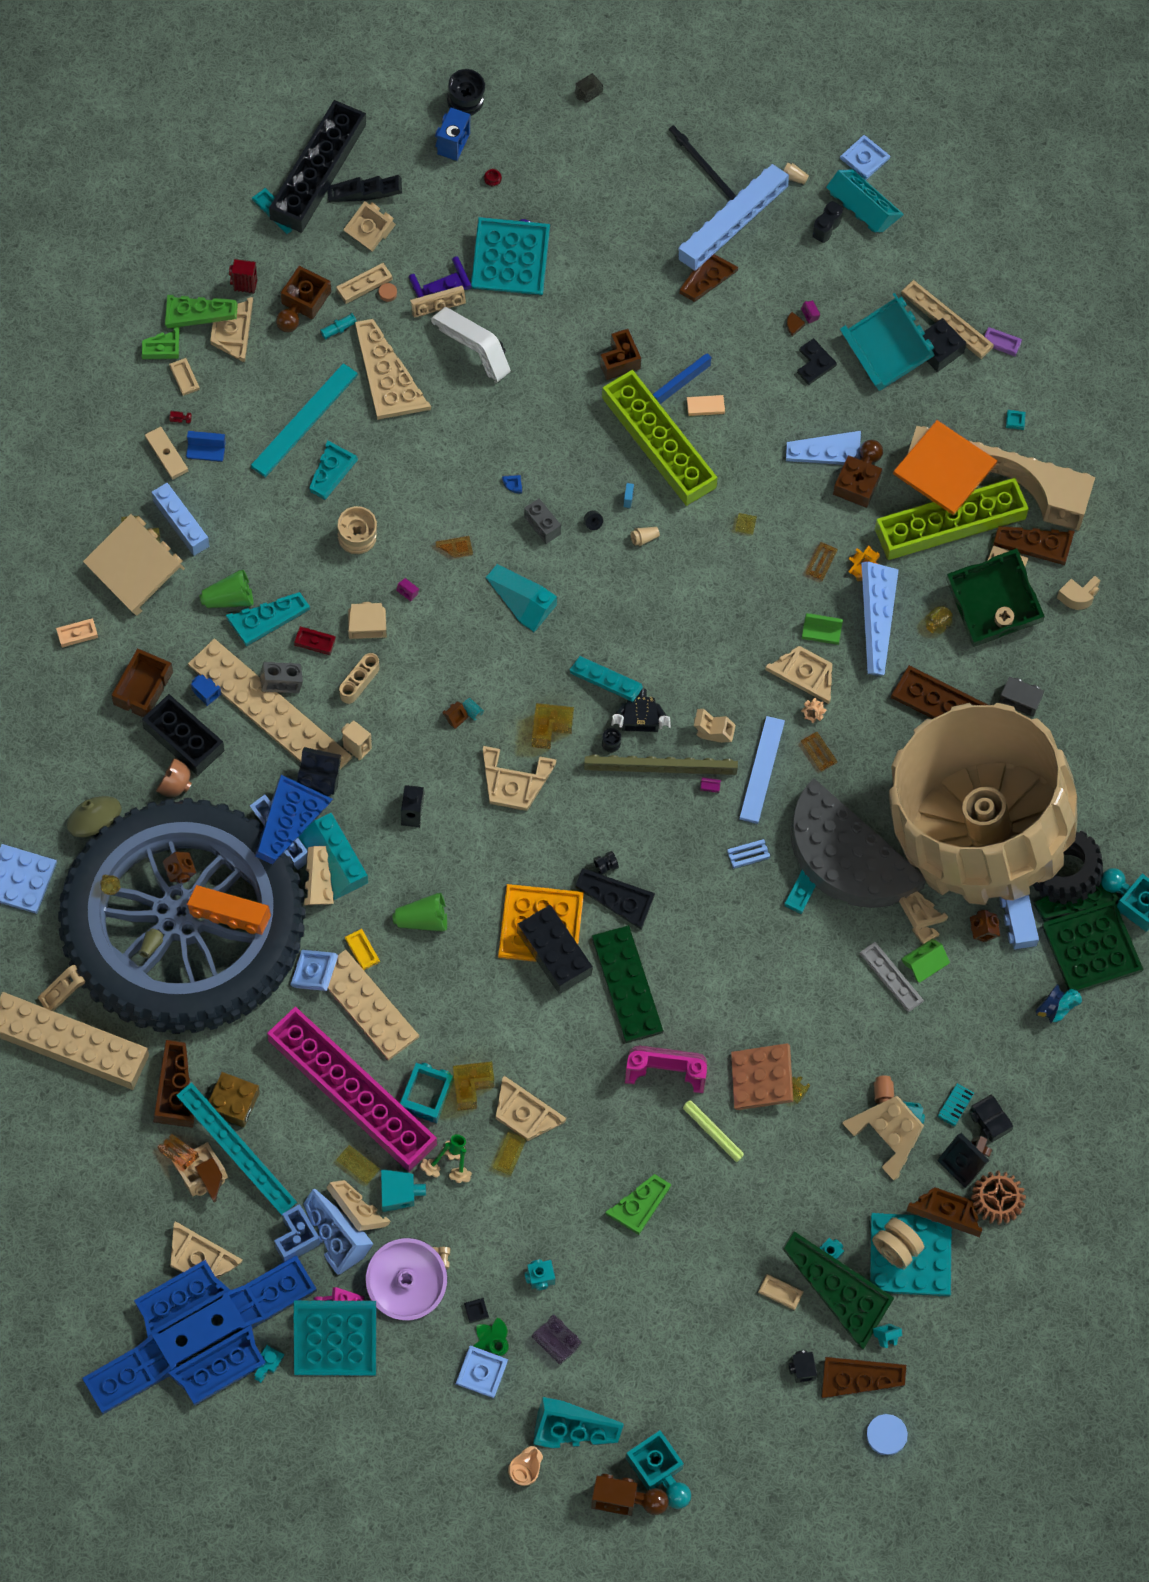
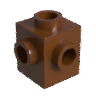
[163,852,196,884]
[970,910,1001,942]

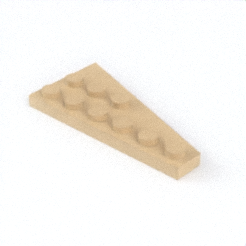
[355,319,431,420]

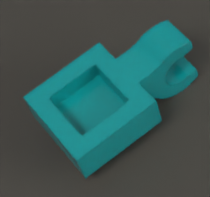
[254,1345,284,1383]

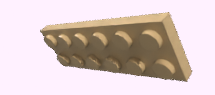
[328,950,419,1061]

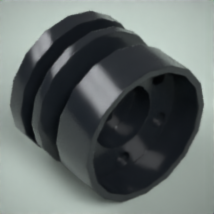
[447,69,485,115]

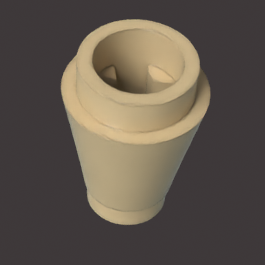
[784,163,809,185]
[630,527,660,546]

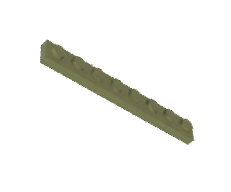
[584,755,738,775]

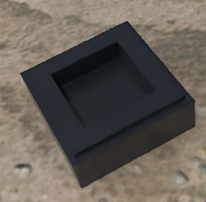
[464,1298,489,1323]

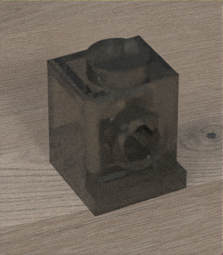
[575,73,603,103]

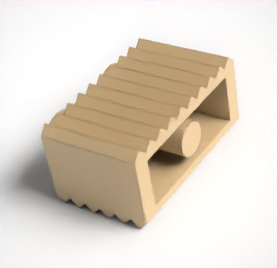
[341,721,372,760]

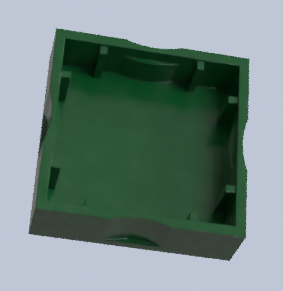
[946,548,1045,647]

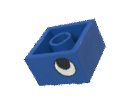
[435,108,470,161]

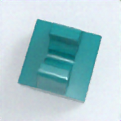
[873,1323,902,1348]

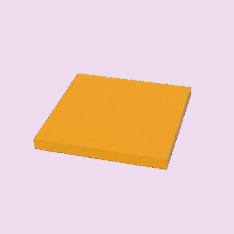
[498,884,584,962]

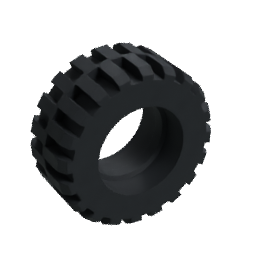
[1033,831,1103,904]

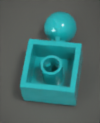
[1101,868,1149,932]
[625,1430,691,1509]

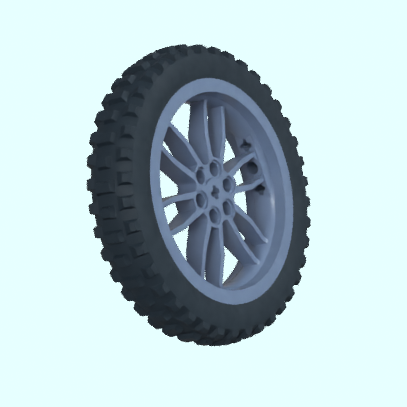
[58,798,306,1034]

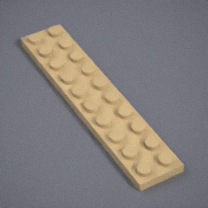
[188,638,352,769]

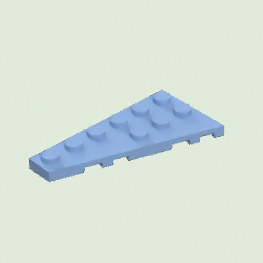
[862,562,898,676]

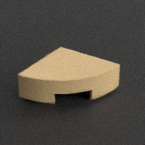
[912,927,940,945]

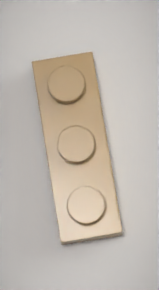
[336,263,392,304]

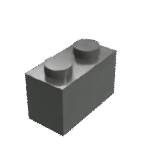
[999,676,1044,717]

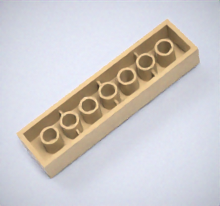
[0,992,149,1090]

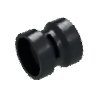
[602,728,621,752]
[593,851,619,875]

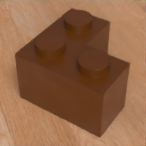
[600,329,641,380]

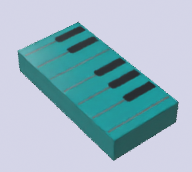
[938,1083,974,1127]

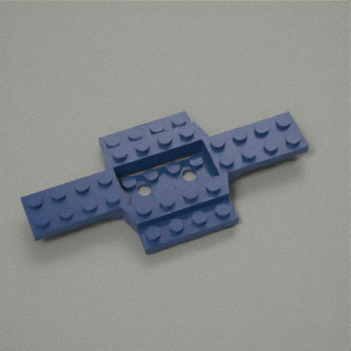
[82,1255,317,1414]

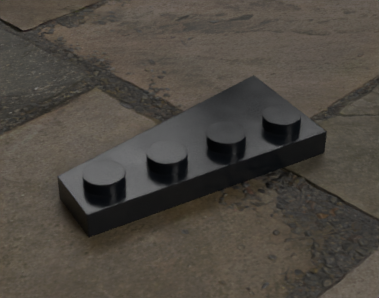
[575,868,655,930]

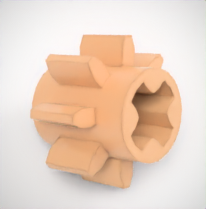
[801,698,827,723]

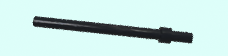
[669,125,736,200]

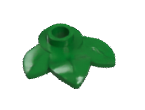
[473,1318,509,1356]

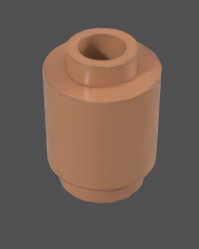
[874,1076,894,1104]

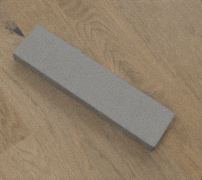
[860,942,924,1013]

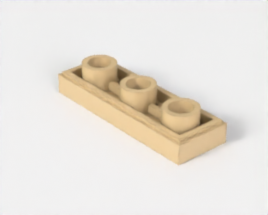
[410,286,466,318]
[145,427,189,480]

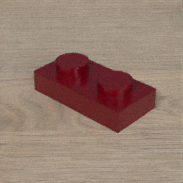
[294,626,336,656]

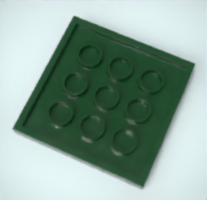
[1042,900,1143,992]

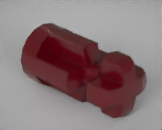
[170,411,192,424]

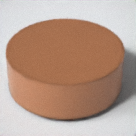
[379,283,397,302]

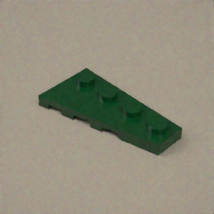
[1034,883,1120,921]

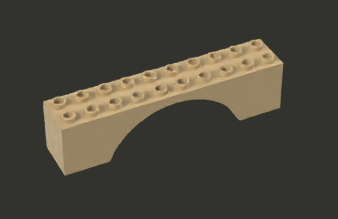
[907,426,1095,531]

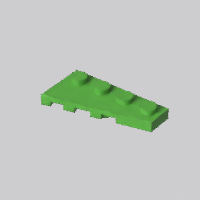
[165,295,238,329]

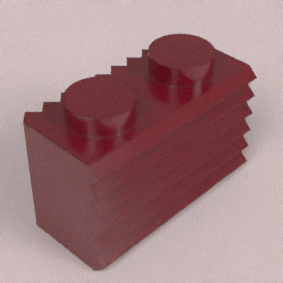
[229,259,258,294]

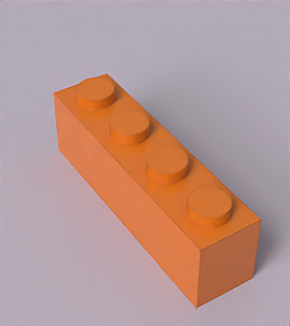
[187,885,271,935]

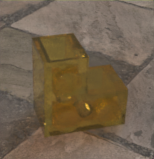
[532,703,574,749]
[453,1061,494,1111]

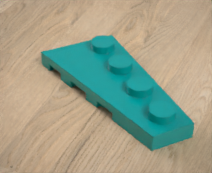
[226,592,310,647]

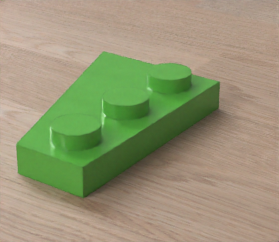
[605,1174,671,1235]

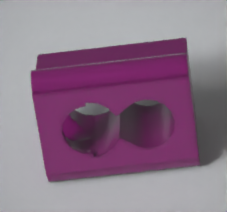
[801,300,820,323]
[397,578,419,602]
[700,778,721,793]

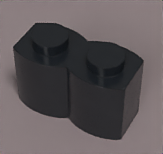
[812,201,843,243]
[970,1094,1013,1142]

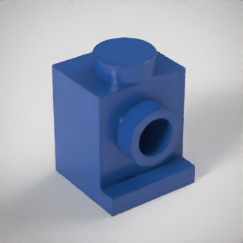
[191,674,221,706]

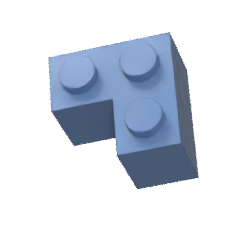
[274,1204,320,1262]

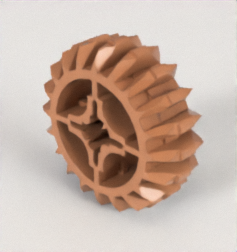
[971,1170,1026,1225]

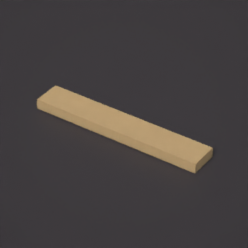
[901,280,994,359]

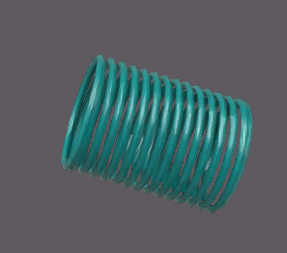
[462,698,484,720]

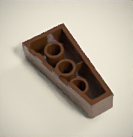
[153,1040,194,1128]

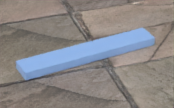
[740,716,785,824]

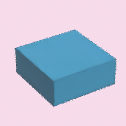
[624,483,634,508]

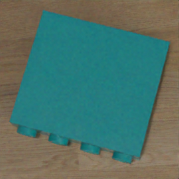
[840,293,935,391]

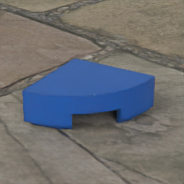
[502,475,522,494]

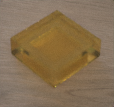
[735,513,757,535]

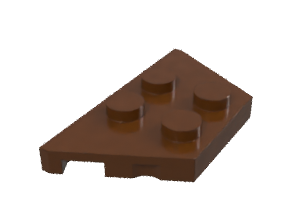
[906,1187,982,1238]

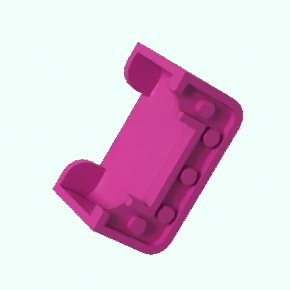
[625,1045,707,1093]

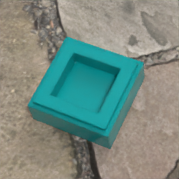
[1006,410,1026,430]

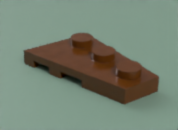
[679,254,738,302]

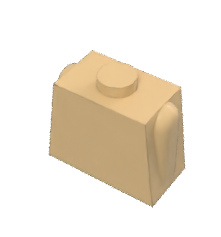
[348,602,387,639]

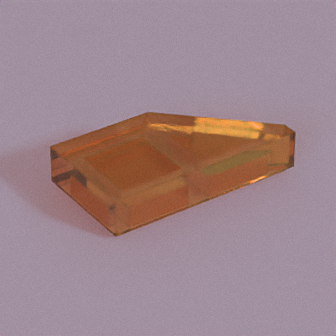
[435,536,473,558]

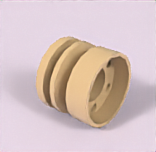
[338,506,377,554]

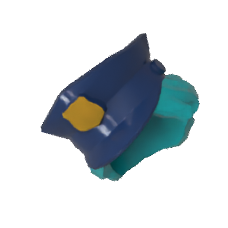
[1036,984,1082,1024]

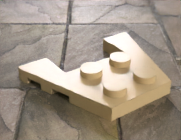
[483,746,556,811]
[843,1096,924,1180]

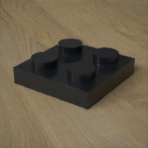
[937,1133,990,1188]

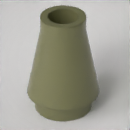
[139,929,163,959]

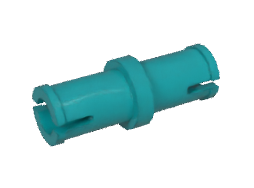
[320,313,357,340]

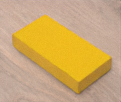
[345,929,380,970]

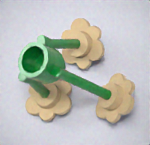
[420,1134,472,1183]

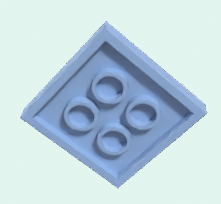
[0,844,57,914]

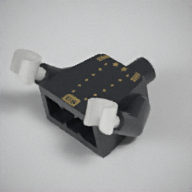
[611,688,671,732]

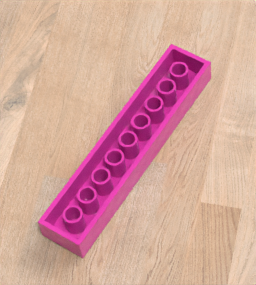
[267,1006,437,1172]

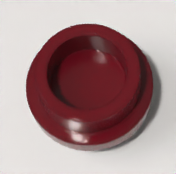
[484,169,502,186]

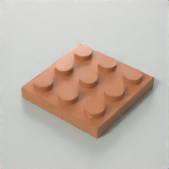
[731,1043,793,1110]

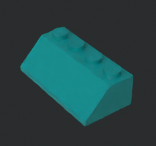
[826,169,904,233]
[298,812,368,900]

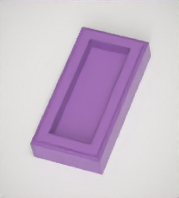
[984,327,1022,356]

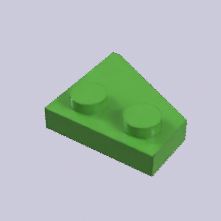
[142,327,180,359]

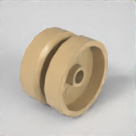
[872,1218,924,1269]

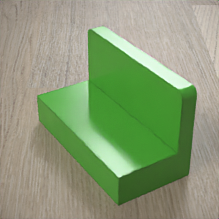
[802,613,843,645]
[902,939,950,983]

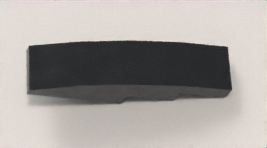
[328,175,402,202]

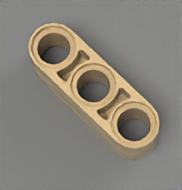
[339,653,379,704]

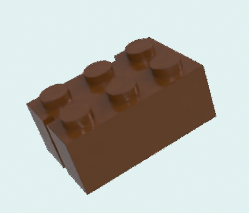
[111,648,173,717]

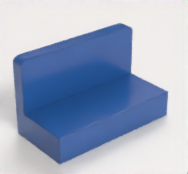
[186,431,226,462]

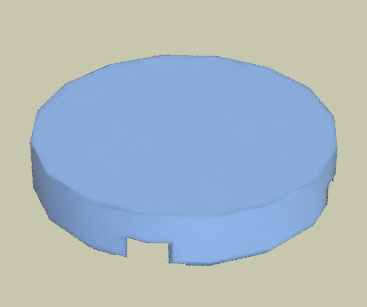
[866,1414,908,1455]

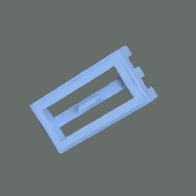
[727,839,770,869]

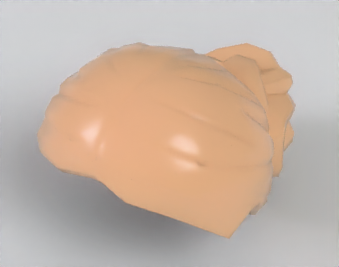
[508,1446,543,1486]

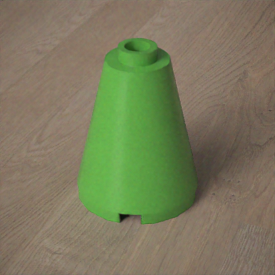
[199,570,254,608]
[392,893,447,932]

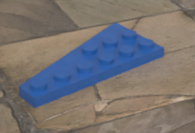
[255,775,333,865]

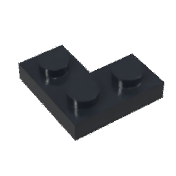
[797,338,837,385]

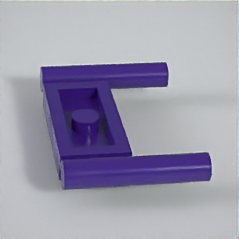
[408,256,472,298]

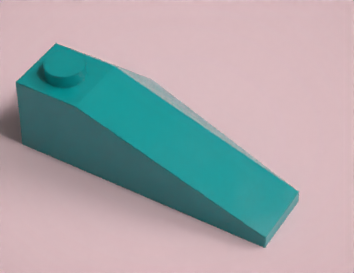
[486,564,557,632]
[533,1397,624,1448]

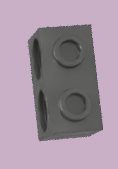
[524,498,561,544]
[260,662,303,693]

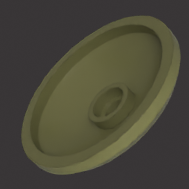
[67,796,122,837]

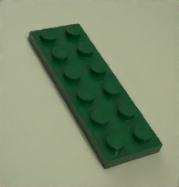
[592,925,664,1043]

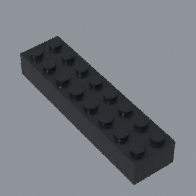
[269,100,366,233]

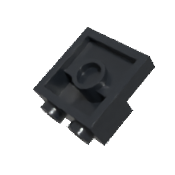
[297,747,341,796]

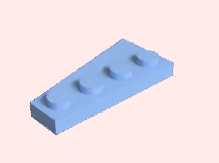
[786,431,861,465]

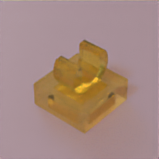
[792,1076,810,1104]

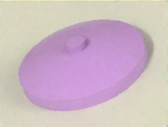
[366,1238,447,1320]

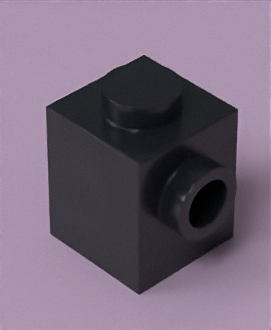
[789,1350,817,1383]

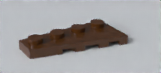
[993,526,1075,565]
[822,1357,907,1398]

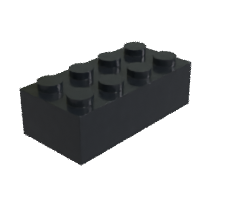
[142,694,225,776]
[517,905,593,994]

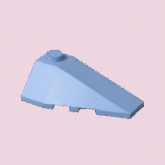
[303,1189,373,1275]

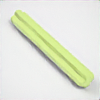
[683,1100,744,1162]

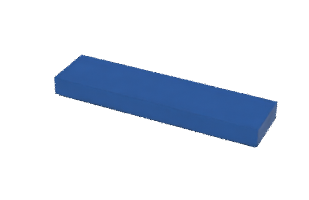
[653,353,712,404]

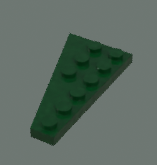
[782,1231,894,1350]

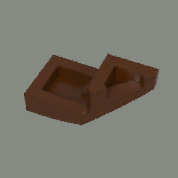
[195,1157,223,1203]

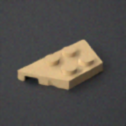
[210,297,253,362]
[765,646,832,704]
[496,1076,566,1141]
[171,1221,242,1279]

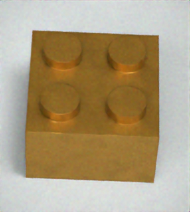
[209,1072,260,1128]

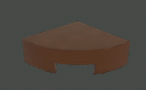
[787,312,805,337]

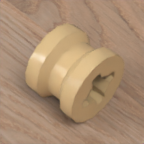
[995,607,1014,628]

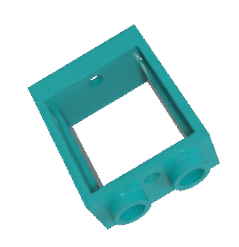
[400,1063,453,1124]

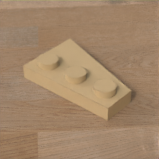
[304,846,334,905]
[327,1180,391,1231]

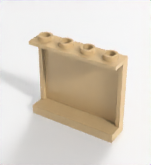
[83,514,185,616]

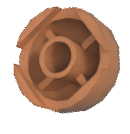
[156,759,192,798]

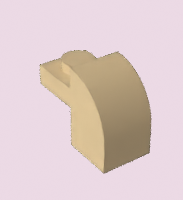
[1057,576,1100,610]
[694,709,736,743]

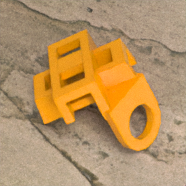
[848,546,880,581]

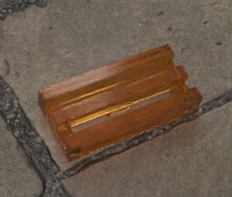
[806,542,838,581]
[801,732,838,772]
[158,1134,199,1169]

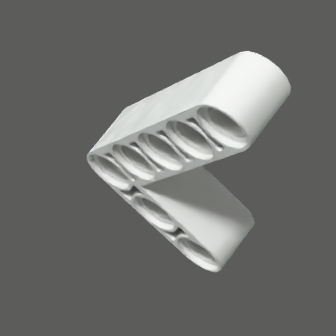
[431,307,511,383]

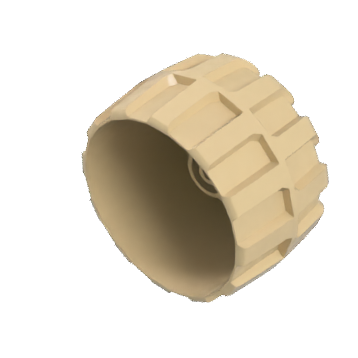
[889,703,1077,905]

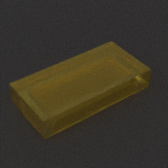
[493,1132,527,1176]
[336,1145,380,1185]

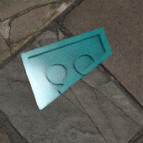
[309,440,358,500]

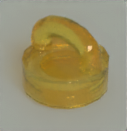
[100,874,121,895]

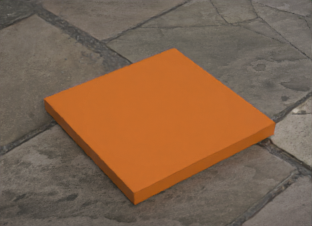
[893,420,997,515]

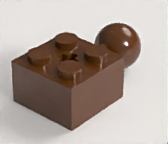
[276,266,331,333]
[833,440,883,508]
[591,1474,669,1516]

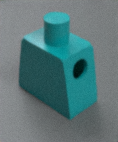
[381,1170,426,1212]

